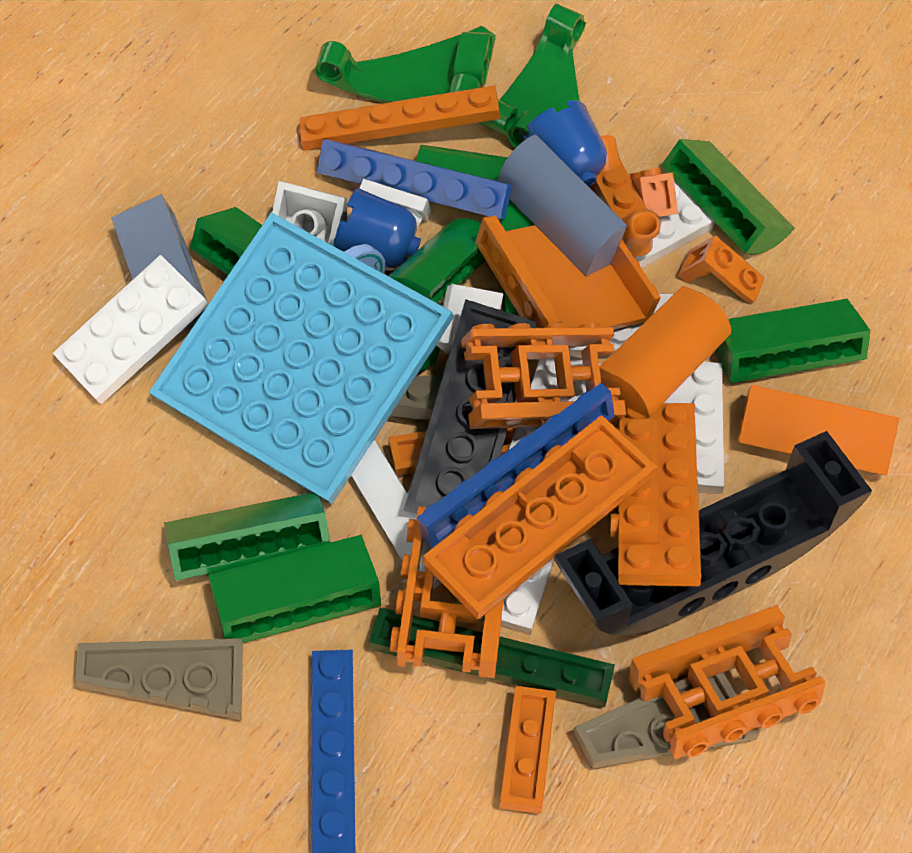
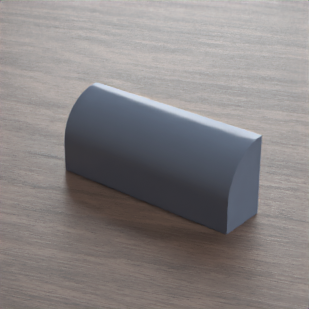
[498,134,627,277]
[111,194,208,330]

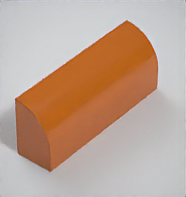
[599,285,731,418]
[738,384,900,476]

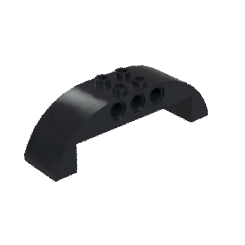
[554,431,872,636]

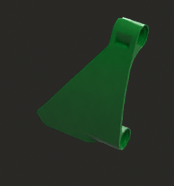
[478,4,586,148]
[314,26,496,103]

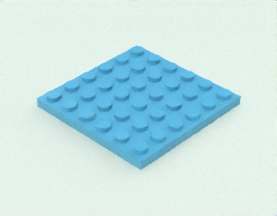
[149,212,454,505]

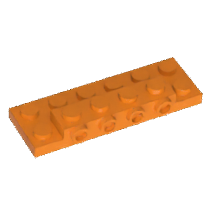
[611,403,701,586]
[423,415,657,619]

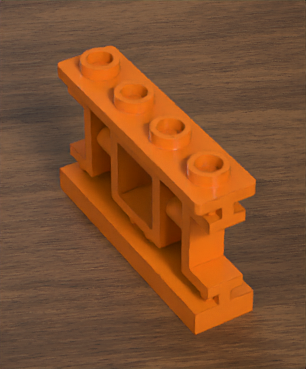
[461,323,627,429]
[390,506,504,679]
[629,605,826,759]

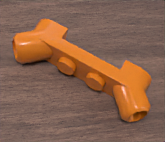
[589,135,661,257]

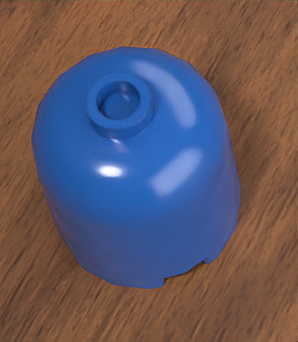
[524,100,607,187]
[333,188,421,271]

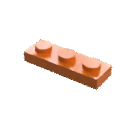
[499,686,556,814]

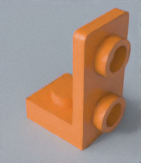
[630,168,679,217]
[678,235,764,304]

